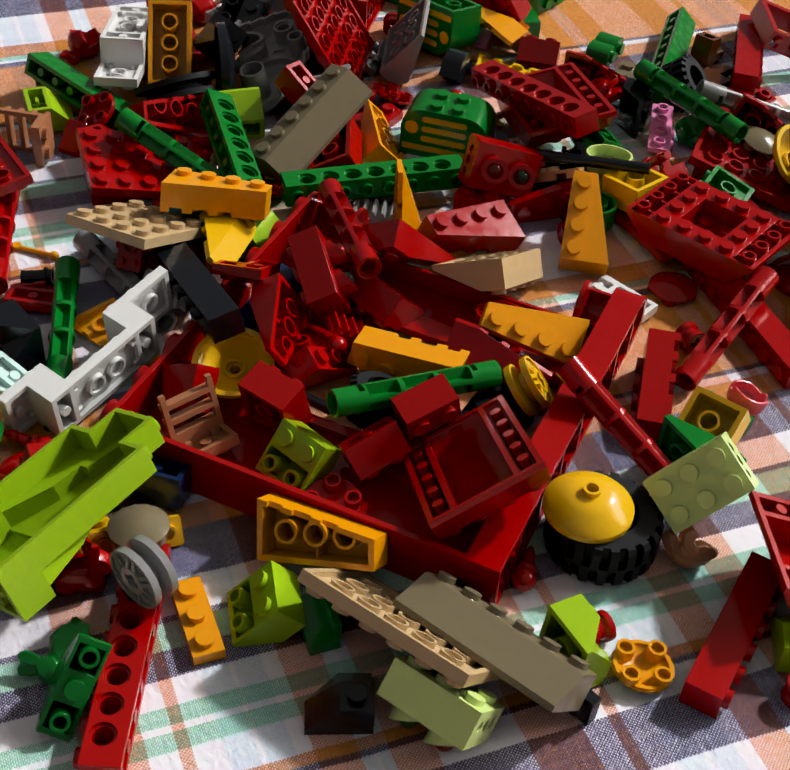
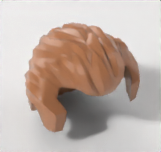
[662,526,719,569]

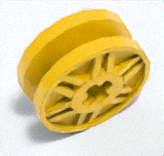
[503,355,554,418]

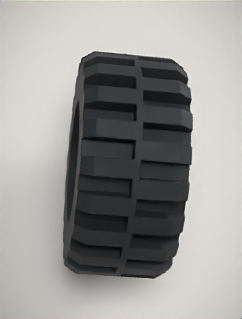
[543,471,664,586]

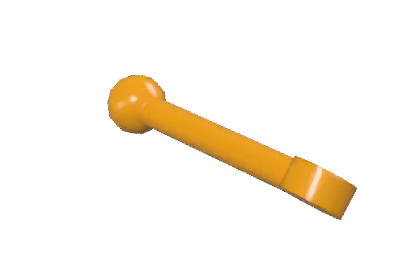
[13,242,59,261]

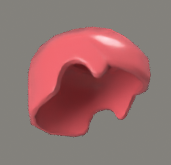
[727,380,769,416]

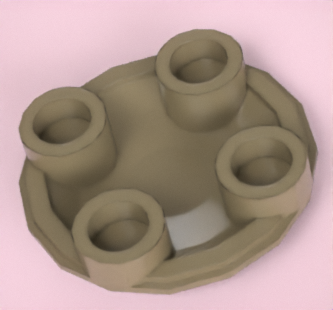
[743,126,775,160]
[107,504,170,548]

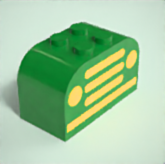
[397,0,482,54]
[399,88,496,160]

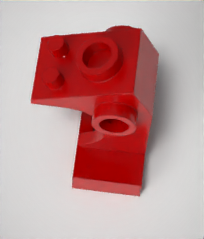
[115,241,169,273]

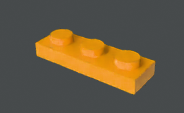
[171,576,226,666]

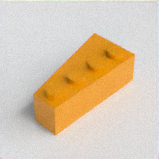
[160,167,272,221]
[558,170,609,276]
[347,325,471,377]
[257,492,388,572]

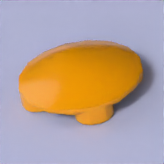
[611,639,675,693]

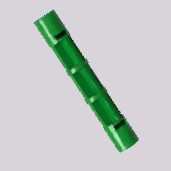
[633,59,749,144]
[114,107,222,176]
[45,256,81,379]
[326,360,502,418]

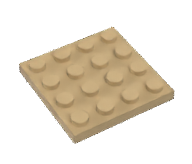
[65,200,206,250]

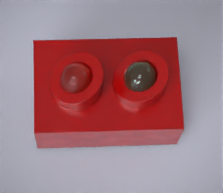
[457,133,544,198]
[286,225,359,321]

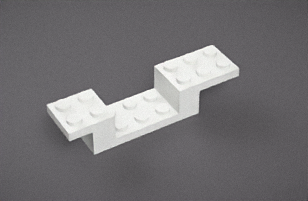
[93,5,148,90]
[0,266,173,435]

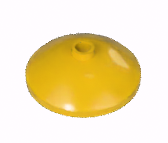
[772,124,790,184]
[191,328,275,399]
[542,471,635,544]

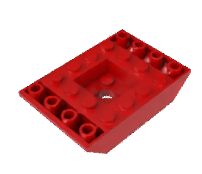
[626,171,790,283]

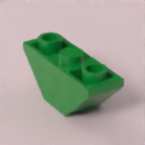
[35,632,112,742]

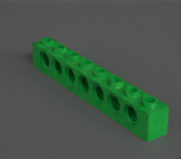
[198,88,271,221]
[280,154,463,207]

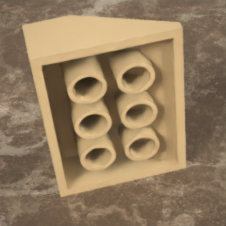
[431,248,543,295]

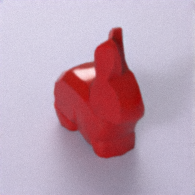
[53,538,112,596]

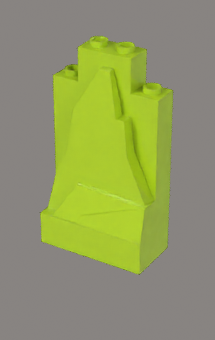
[0,407,165,622]

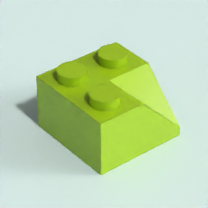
[539,593,612,688]

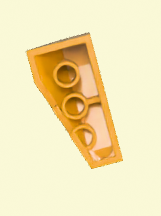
[480,7,532,53]
[360,99,406,164]
[392,159,421,263]

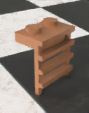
[0,106,56,168]
[157,373,240,456]

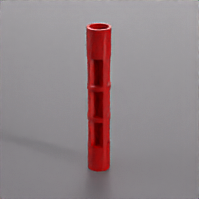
[318,178,382,280]
[0,190,20,295]
[675,266,779,391]
[556,355,672,477]

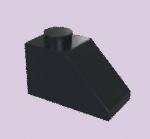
[304,673,375,735]

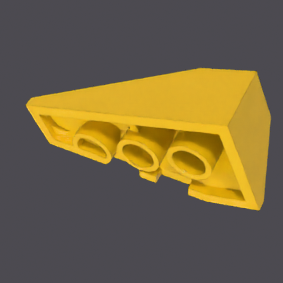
[199,210,257,265]

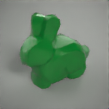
[17,617,93,685]

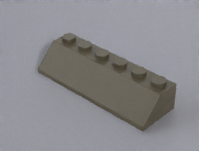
[252,63,373,182]
[392,570,597,713]

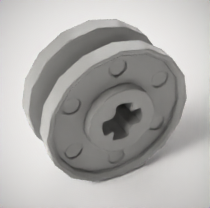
[109,534,179,609]

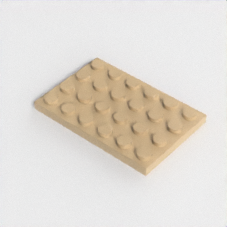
[297,568,501,689]

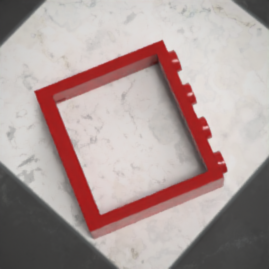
[750,0,790,58]

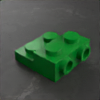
[699,164,755,201]

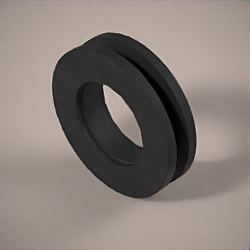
[134,71,220,101]

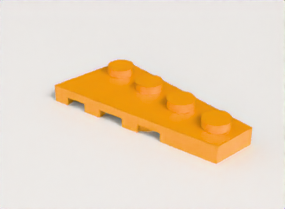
[478,302,590,364]

